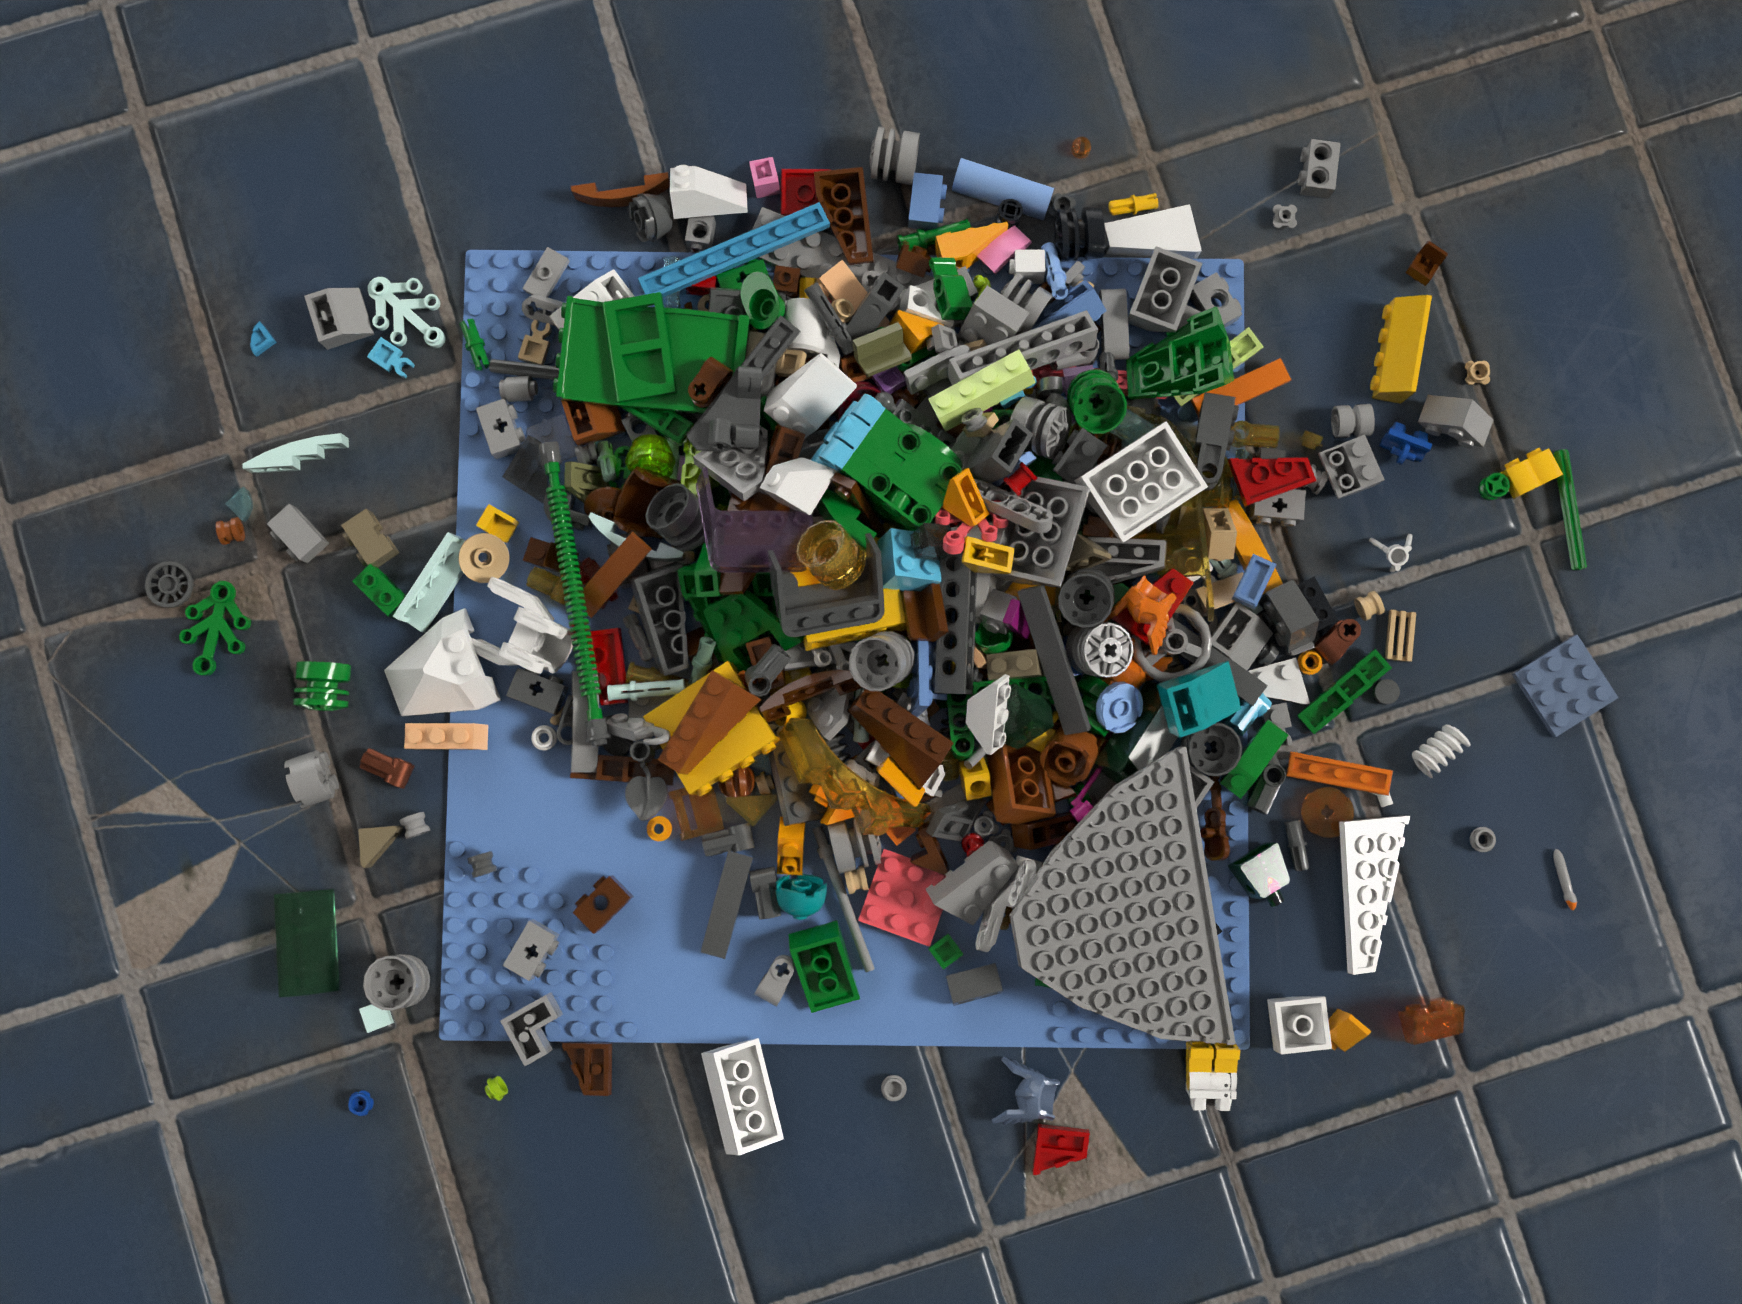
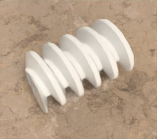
[1412,724,1471,778]

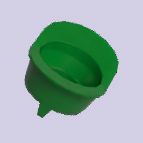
[740,272,786,330]

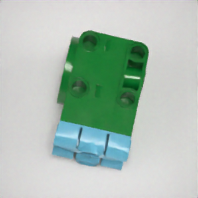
[810,394,963,532]

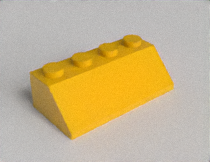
[1370,295,1432,404]

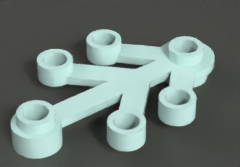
[368,277,446,349]

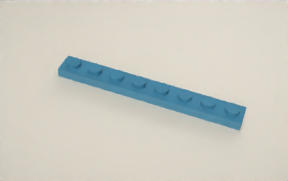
[638,202,830,298]

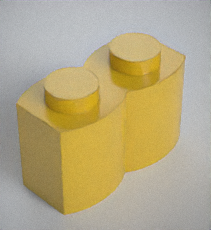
[1500,447,1563,499]

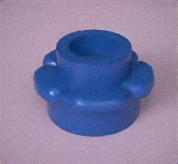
[348,1090,374,1116]

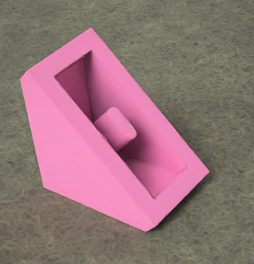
[749,157,780,198]

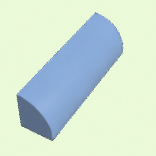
[952,158,1054,221]

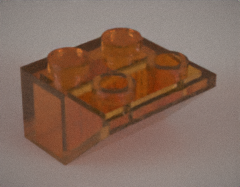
[1398,997,1465,1045]

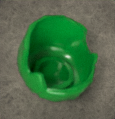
[975,623,1014,655]

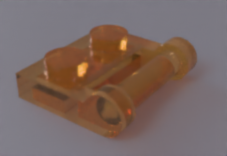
[668,785,725,841]

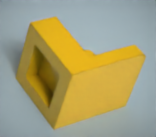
[476,504,519,543]

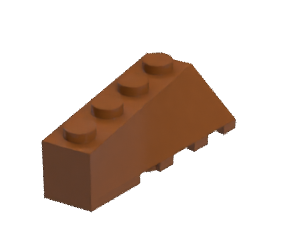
[658,670,762,775]

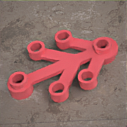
[935,500,1009,554]

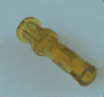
[625,661,691,689]

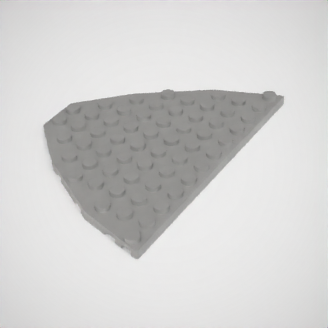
[1010,746,1236,1045]

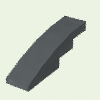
[701,851,753,959]

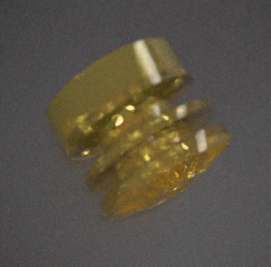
[796,520,866,590]

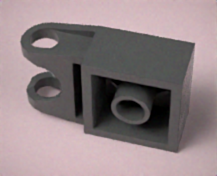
[1193,392,1239,491]

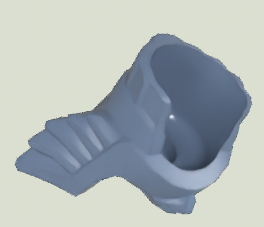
[992,1057,1060,1125]

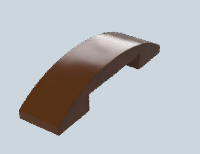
[760,670,863,723]

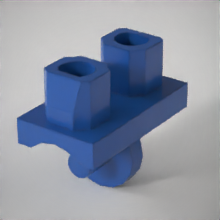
[1379,422,1432,465]

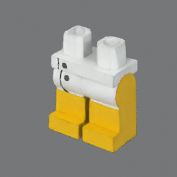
[1186,1041,1240,1111]

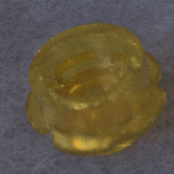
[1299,430,1323,450]

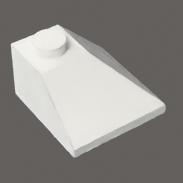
[759,457,837,516]

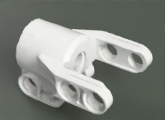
[761,298,840,397]
[471,577,574,674]
[976,855,1043,952]

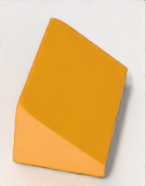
[877,756,925,807]

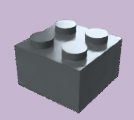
[1262,579,1319,653]

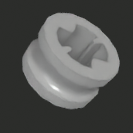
[961,408,987,432]

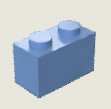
[908,172,947,230]

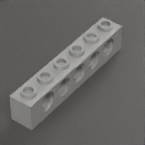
[948,310,1098,385]

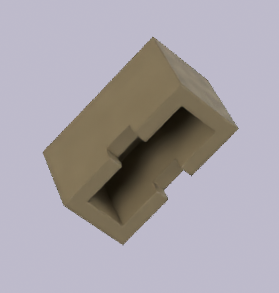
[341,509,400,567]
[986,649,1045,681]

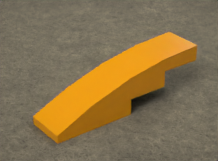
[1216,499,1283,595]

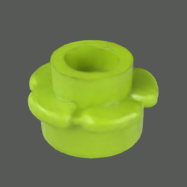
[485,1076,508,1101]

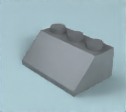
[1128,246,1202,332]

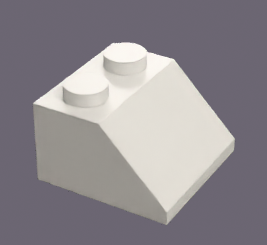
[1267,996,1332,1054]

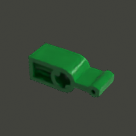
[929,257,973,320]

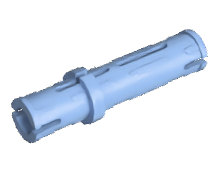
[1041,242,1068,300]

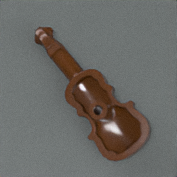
[1200,776,1230,861]

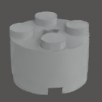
[284,750,339,808]

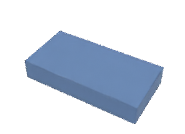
[1232,554,1277,610]

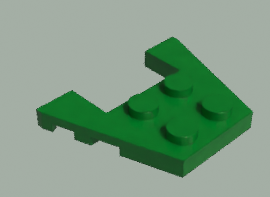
[703,589,804,672]

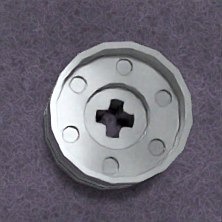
[869,127,920,185]
[1000,273,1053,334]
[1010,396,1072,459]
[1065,622,1134,678]
[849,631,915,691]
[827,811,882,874]
[363,954,430,1011]

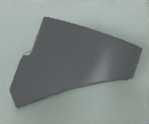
[687,366,762,452]

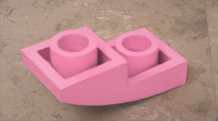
[977,226,1032,275]

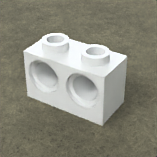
[900,285,954,328]

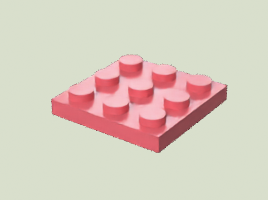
[858,849,946,947]

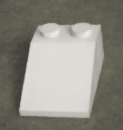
[670,165,748,219]
[764,353,857,438]

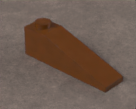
[814,167,874,265]
[719,492,790,595]

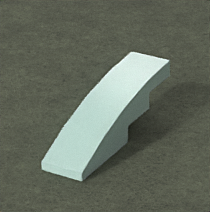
[243,433,349,473]

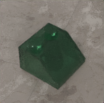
[1004,683,1054,750]

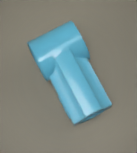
[1225,693,1272,736]

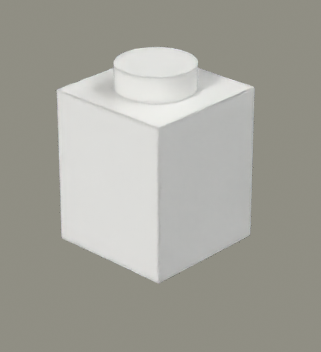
[1009,250,1045,284]

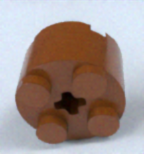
[1040,725,1098,786]

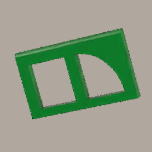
[602,292,677,403]

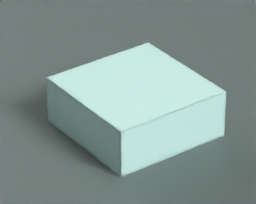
[359,1004,394,1033]

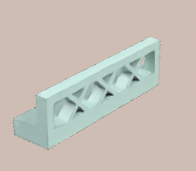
[393,532,465,633]

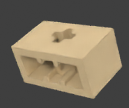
[1200,508,1237,561]

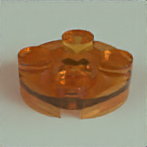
[1301,787,1354,838]

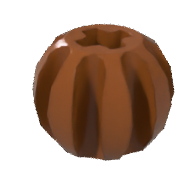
[718,766,756,798]

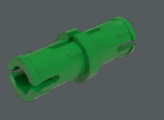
[459,319,489,371]

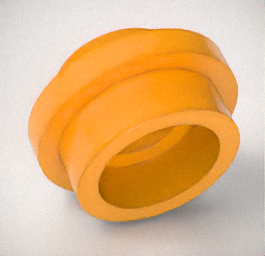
[1297,650,1323,675]
[647,816,672,841]

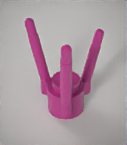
[1069,768,1101,823]

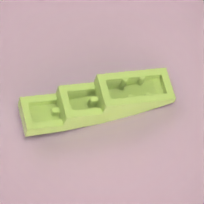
[1174,327,1264,407]

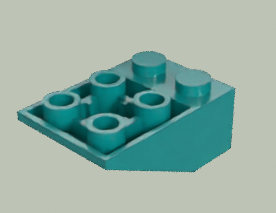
[1157,661,1241,738]

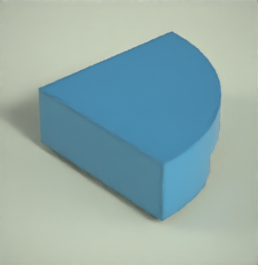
[250,321,277,357]

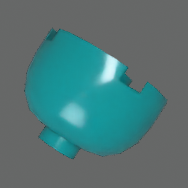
[776,874,827,920]

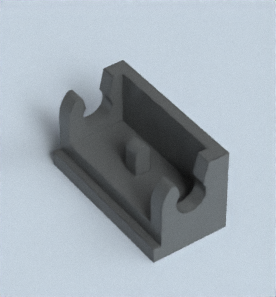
[946,963,1003,1006]

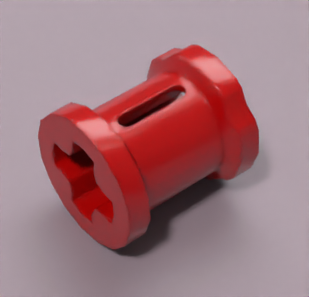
[1003,462,1038,496]
[961,833,984,857]

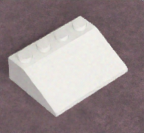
[1074,421,1208,543]

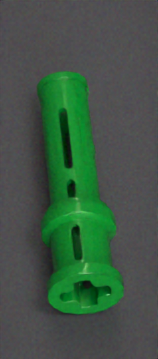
[896,219,971,252]

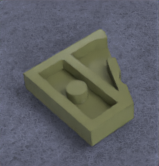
[564,461,610,503]

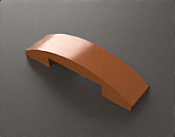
[571,172,670,207]

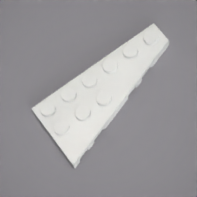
[1339,815,1410,975]

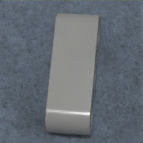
[1099,289,1129,360]

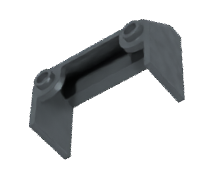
[768,533,885,637]

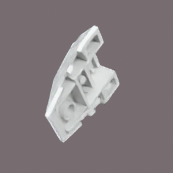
[384,608,501,716]

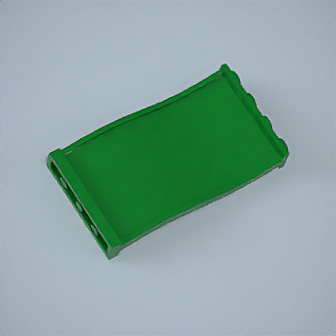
[553,296,750,414]

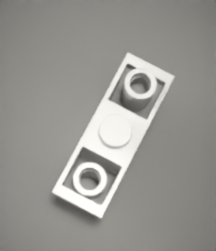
[966,674,1011,755]

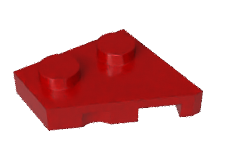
[1032,1124,1090,1175]

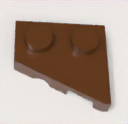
[562,1042,612,1096]

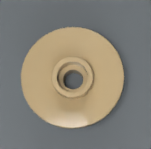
[458,533,510,583]

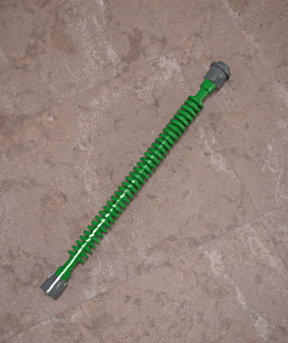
[538,442,612,747]

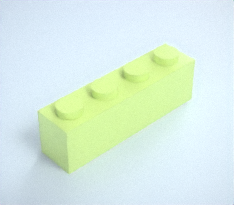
[928,349,1036,432]

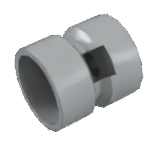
[1331,404,1375,438]

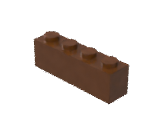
[848,688,954,790]

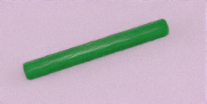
[1553,449,1587,571]

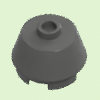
[629,193,672,242]

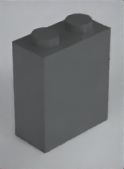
[963,418,1033,484]

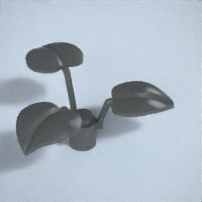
[603,715,668,821]

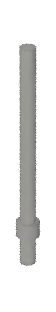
[812,826,875,973]

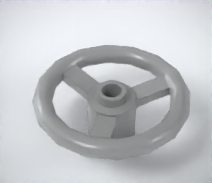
[1132,604,1212,682]

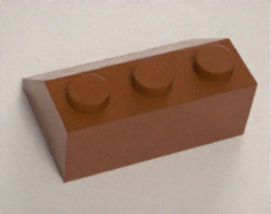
[986,740,1056,824]

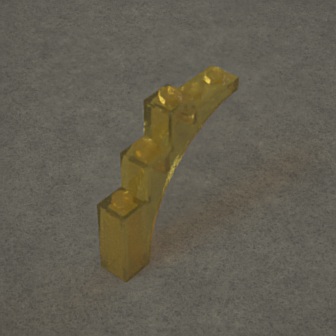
[779,718,932,836]

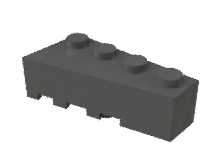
[628,562,689,676]

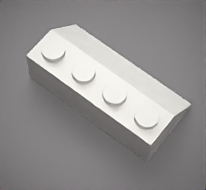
[701,1038,784,1155]

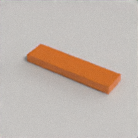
[1191,358,1291,417]
[1286,752,1393,796]

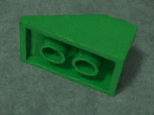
[788,920,860,1013]

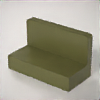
[852,322,912,377]

